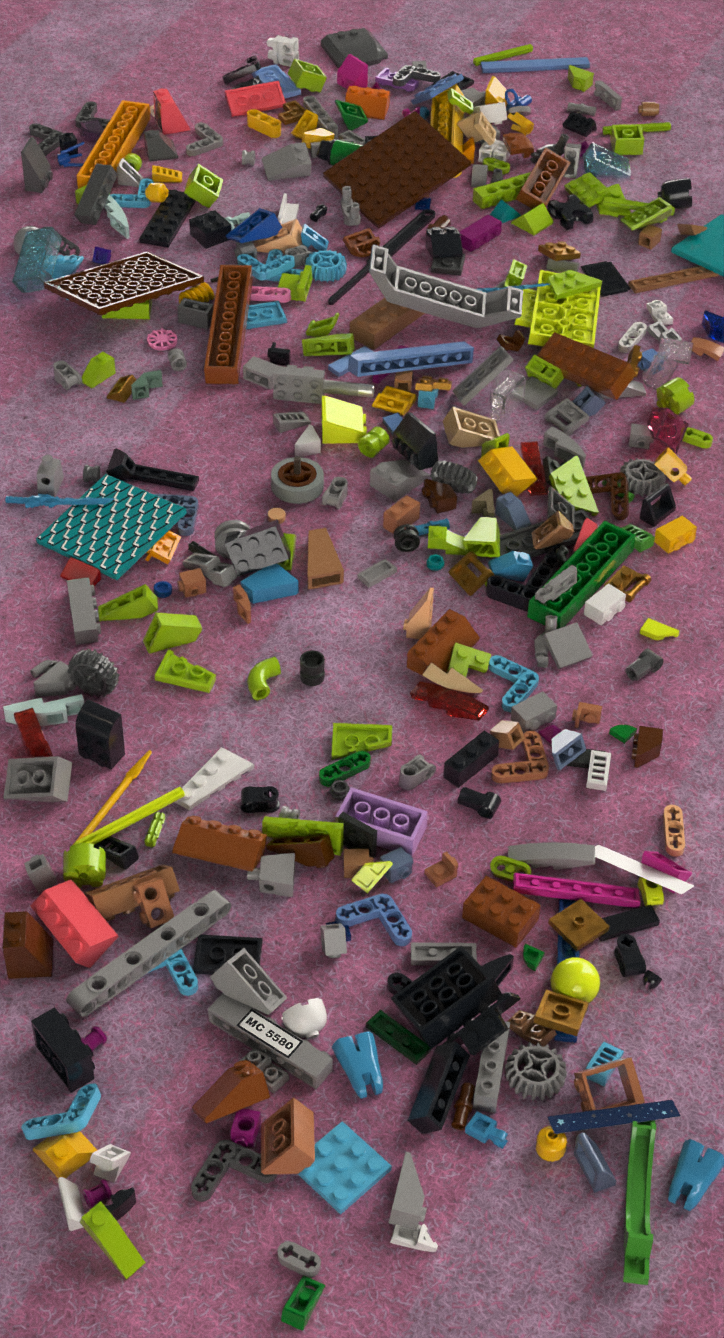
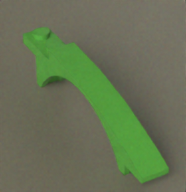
[623,1120,656,1285]

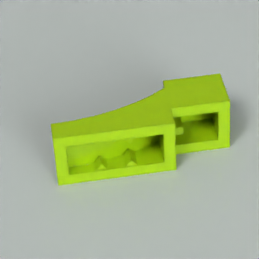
[428,526,466,555]

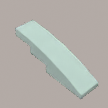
[104,195,130,239]

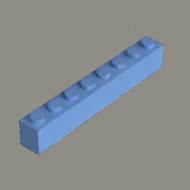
[348,341,474,377]

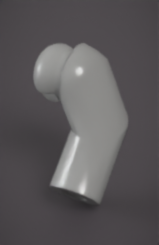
[30,660,58,678]

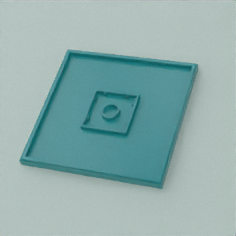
[671,214,724,277]

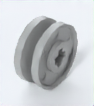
[214,520,250,559]

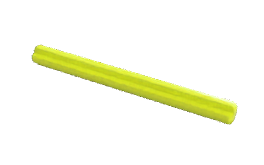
[74,787,185,844]

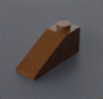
[266,834,335,868]

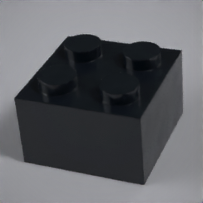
[189,210,231,249]

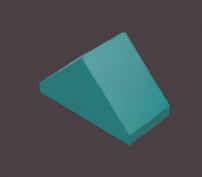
[490,199,521,223]

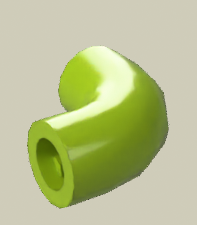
[247,657,281,701]

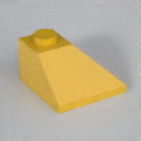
[33,1131,97,1179]

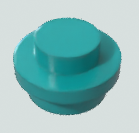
[426,554,444,571]

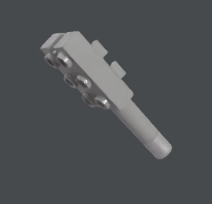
[273,365,374,404]

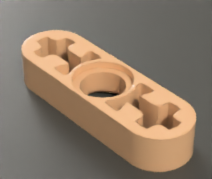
[663,805,685,857]

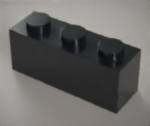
[443,730,499,788]

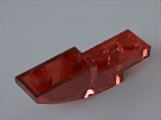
[520,441,547,496]
[14,708,53,758]

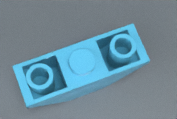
[37,255,84,279]

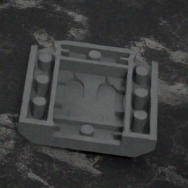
[321,28,388,68]

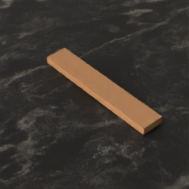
[628,266,719,293]

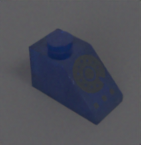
[702,310,724,343]

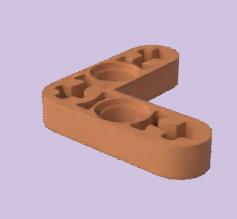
[491,731,549,783]

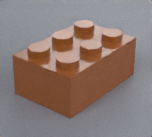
[462,875,541,948]

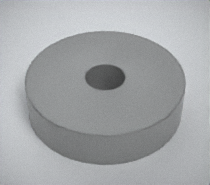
[508,106,531,116]

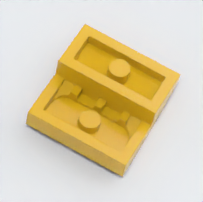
[372,386,417,416]

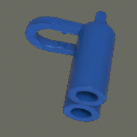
[504,89,532,111]

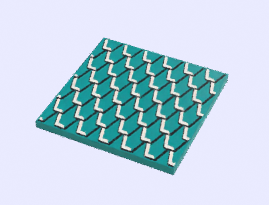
[36,474,187,580]

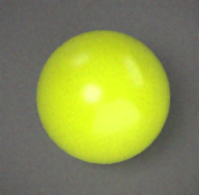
[551,957,600,1003]

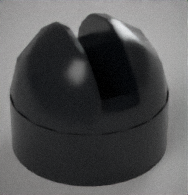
[643,970,662,989]

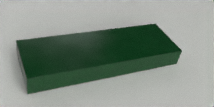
[365,1010,431,1065]

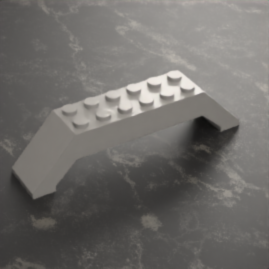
[369,244,523,328]

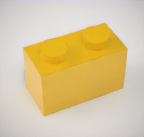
[654,515,697,554]

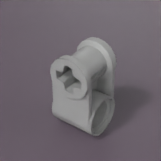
[285,245,313,269]
[53,361,82,390]
[322,477,348,510]
[399,754,436,790]

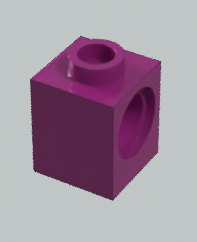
[231,1108,261,1148]

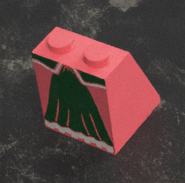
[153,88,190,135]

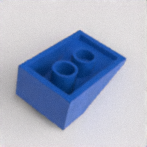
[226,208,283,243]

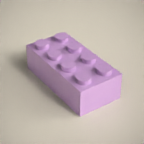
[335,787,428,856]

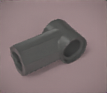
[625,648,664,681]

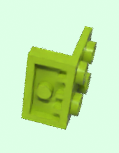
[276,265,313,302]

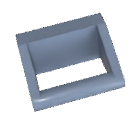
[574,1133,616,1193]

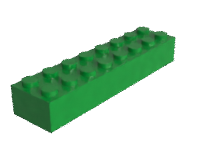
[527,520,636,629]

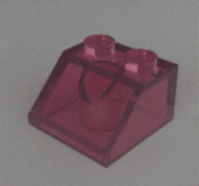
[647,408,689,454]

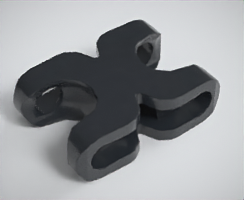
[547,194,593,230]

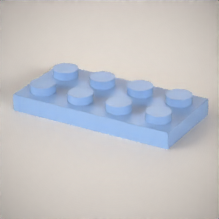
[252,64,301,98]

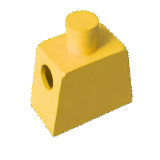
[654,447,692,486]

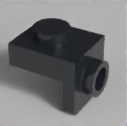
[267,342,291,366]

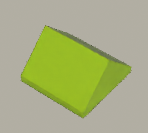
[511,203,554,235]

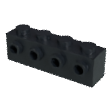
[407,1041,470,1134]

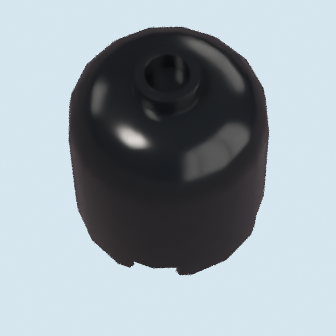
[657,178,692,209]

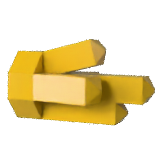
[507,112,534,136]

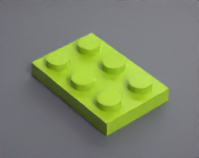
[564,172,612,208]

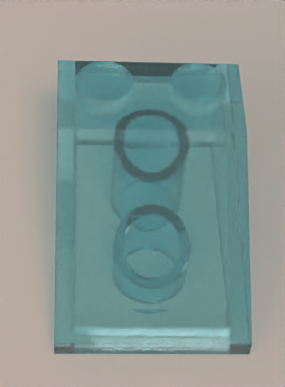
[583,142,631,178]

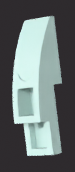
[3,694,84,726]

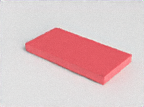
[225,80,286,117]

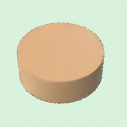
[268,508,286,524]

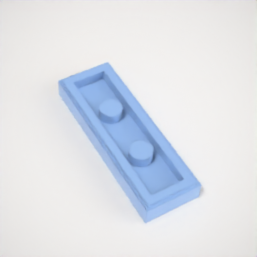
[328,346,373,377]

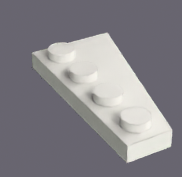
[175,747,254,810]

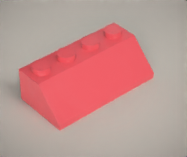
[30,880,119,968]

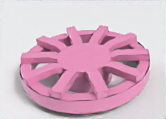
[147,328,177,351]

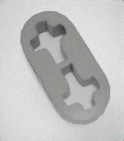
[277,1241,321,1278]

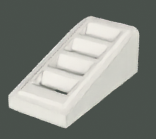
[586,750,611,791]

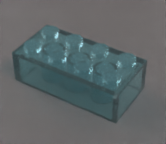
[12,227,62,293]

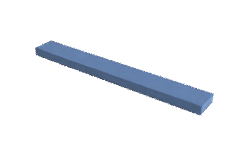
[480,57,590,73]

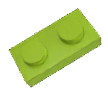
[448,88,474,115]

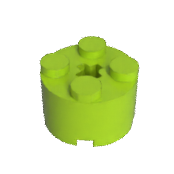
[656,377,694,418]
[63,843,106,889]

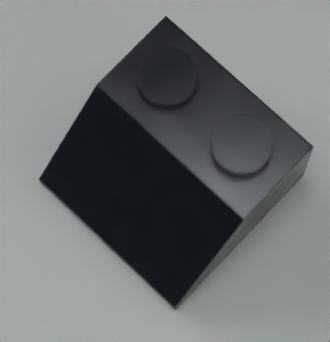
[425,226,463,258]

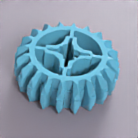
[305,249,347,283]

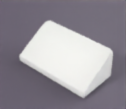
[58,1177,85,1231]

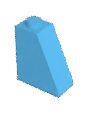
[241,563,299,604]

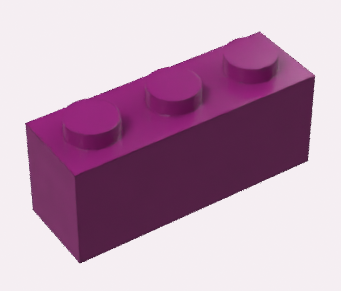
[459,215,502,252]

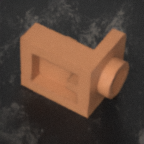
[572,702,602,729]
[424,851,458,888]

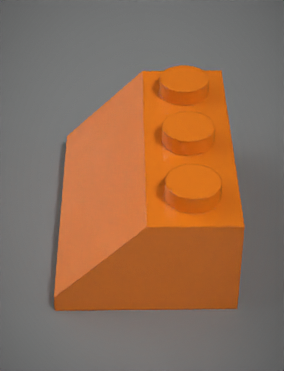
[345,86,390,120]

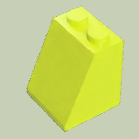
[321,396,367,444]

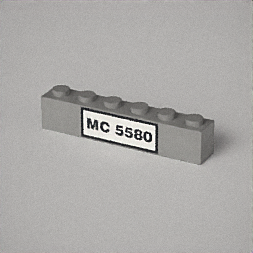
[208,993,333,1089]

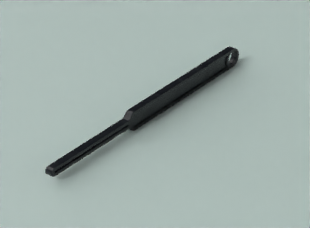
[328,209,435,305]

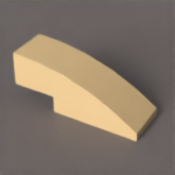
[422,663,483,693]

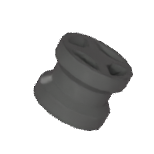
[83,464,100,483]

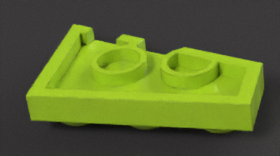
[155,649,216,693]

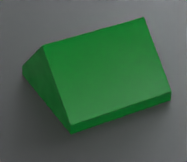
[335,100,368,131]

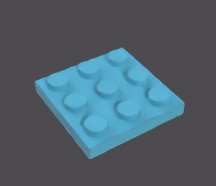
[298,1121,392,1214]

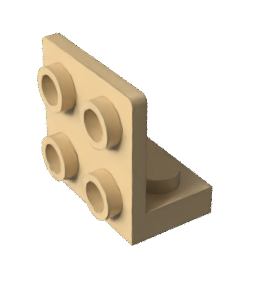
[457,112,496,145]

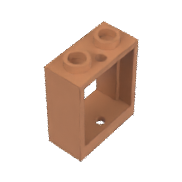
[574,1057,645,1112]

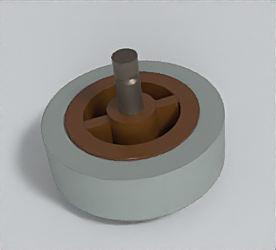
[271,456,324,504]

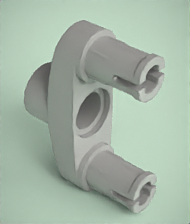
[341,186,361,226]

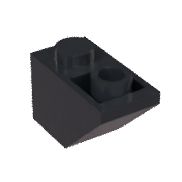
[106,448,137,481]

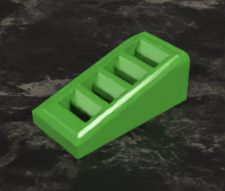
[622,524,655,552]

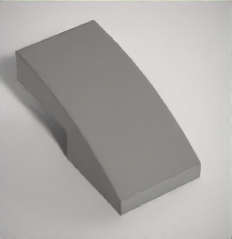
[647,320,682,347]

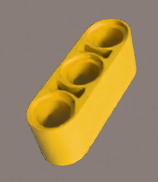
[247,109,281,138]

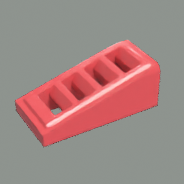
[573,517,598,554]

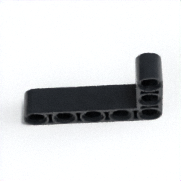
[486,543,566,612]

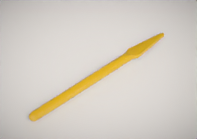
[73,750,152,845]

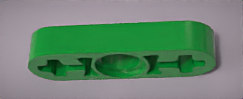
[319,751,371,787]

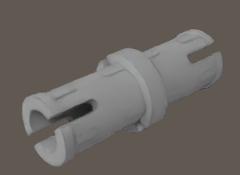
[567,102,597,116]

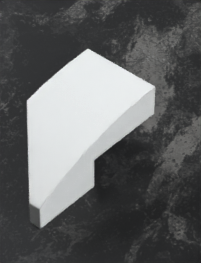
[390,1224,438,1252]

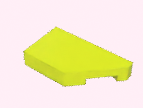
[640,618,680,641]
[351,861,393,894]

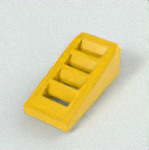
[152,165,182,182]

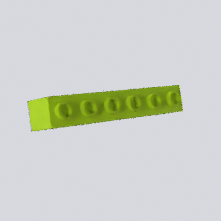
[473,172,531,209]

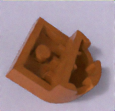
[502,133,534,158]
[343,228,380,257]

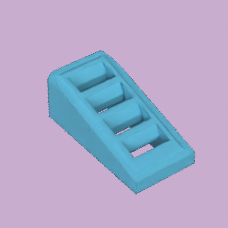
[585,1042,624,1087]

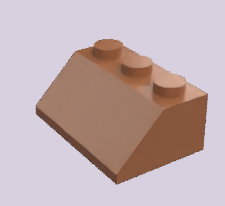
[261,1097,315,1175]

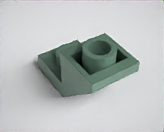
[131,370,163,400]

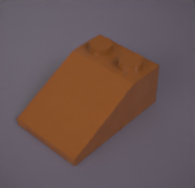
[192,1060,270,1123]

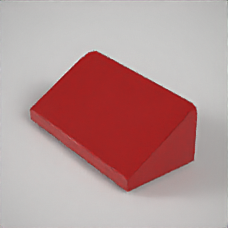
[60,557,101,586]

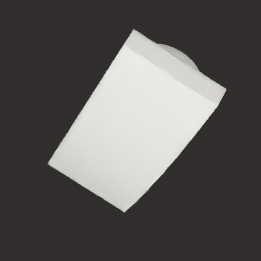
[646,300,673,325]

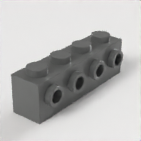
[74,164,118,225]

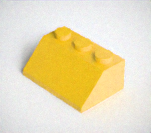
[478,446,537,497]

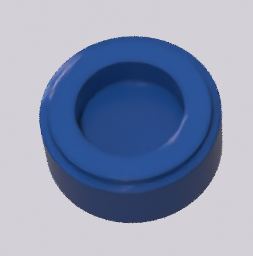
[154,581,172,598]

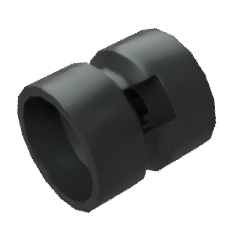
[300,650,325,686]

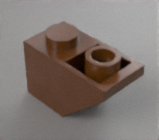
[422,479,457,514]
[631,726,663,768]

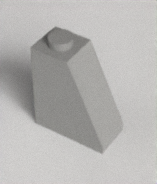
[563,143,581,178]

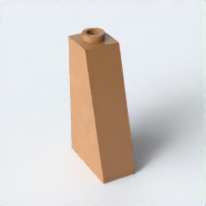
[307,528,344,590]

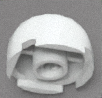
[281,998,327,1040]

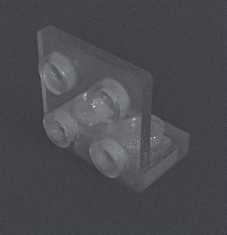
[657,338,693,364]

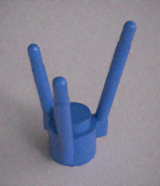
[57,142,85,167]

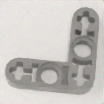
[186,122,223,156]

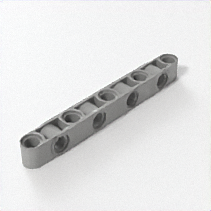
[66,890,232,1017]

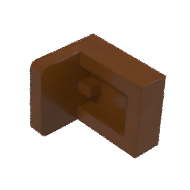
[497,330,525,352]

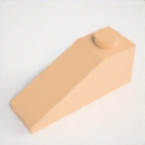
[403,588,434,640]

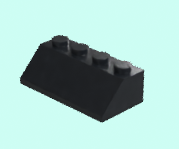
[392,412,438,470]

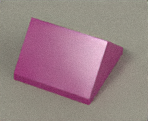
[641,851,692,894]

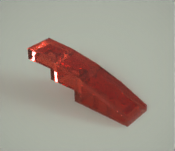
[410,681,489,721]

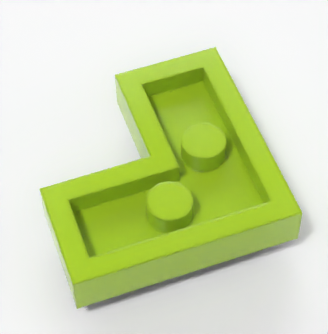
[447,643,491,677]

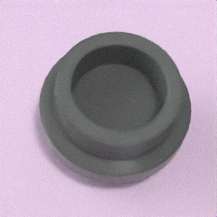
[330,780,350,799]

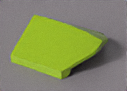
[305,312,339,337]

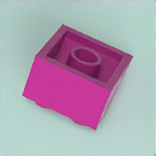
[337,54,368,90]

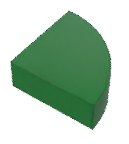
[609,725,637,744]
[523,944,545,971]

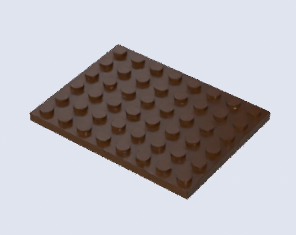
[323,111,471,228]
[44,252,204,316]

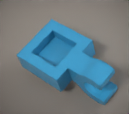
[465,1111,508,1149]

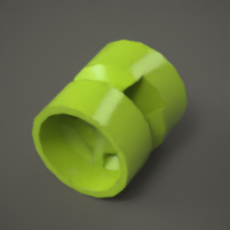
[358,427,390,458]

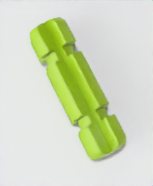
[144,811,165,848]

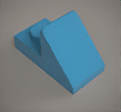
[301,224,329,251]

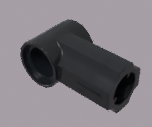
[458,787,501,819]

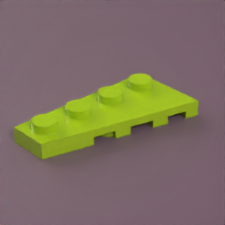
[262,816,344,856]

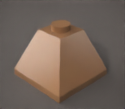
[531,510,574,550]

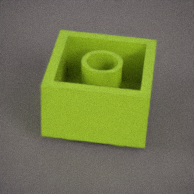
[288,59,327,93]
[610,124,645,155]
[184,164,223,208]

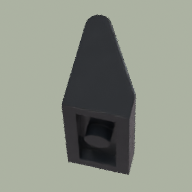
[640,483,676,527]

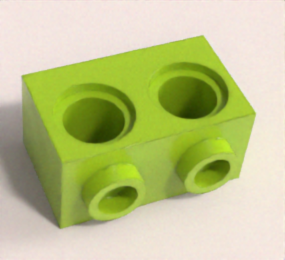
[525,355,564,389]

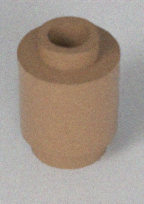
[638,102,659,116]

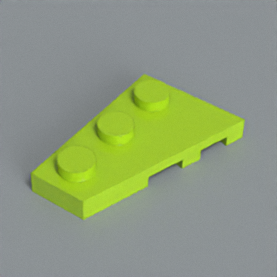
[331,723,392,760]

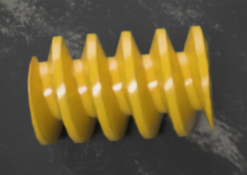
[178,282,215,304]

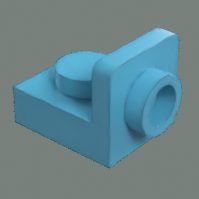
[418,389,439,409]

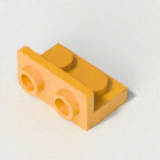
[145,530,181,565]

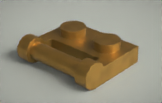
[448,551,494,597]
[604,565,651,603]

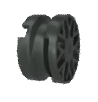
[394,524,420,552]

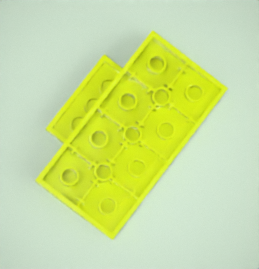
[515,270,601,348]

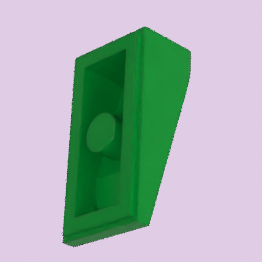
[281,1275,326,1331]

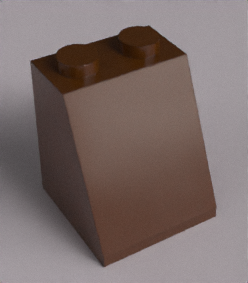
[2,911,54,979]

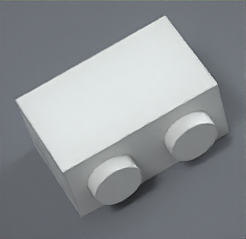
[584,583,626,625]

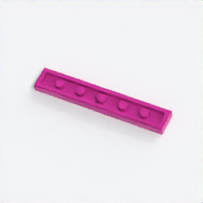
[513,873,640,908]

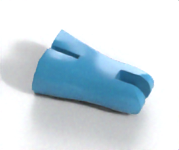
[332,1031,383,1099]
[668,1139,724,1211]

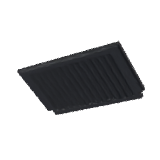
[581,261,631,297]

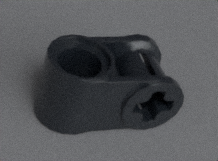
[240,786,280,813]
[614,934,646,977]

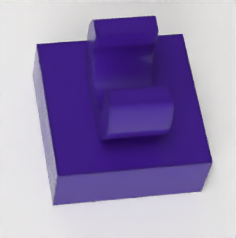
[92,246,111,265]

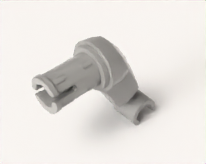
[534,615,558,668]

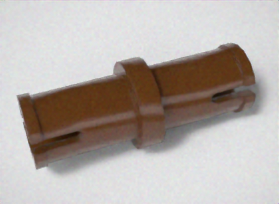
[451,1083,475,1131]

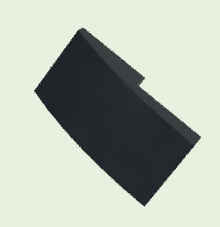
[105,1187,136,1220]

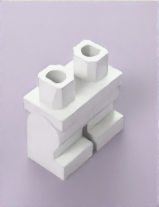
[267,35,299,67]
[478,138,510,163]

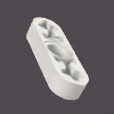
[618,322,647,353]

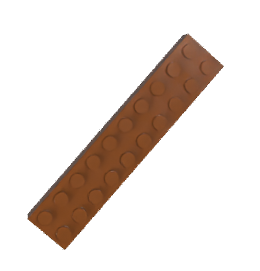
[204,265,253,384]

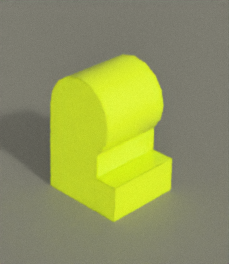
[637,877,664,906]

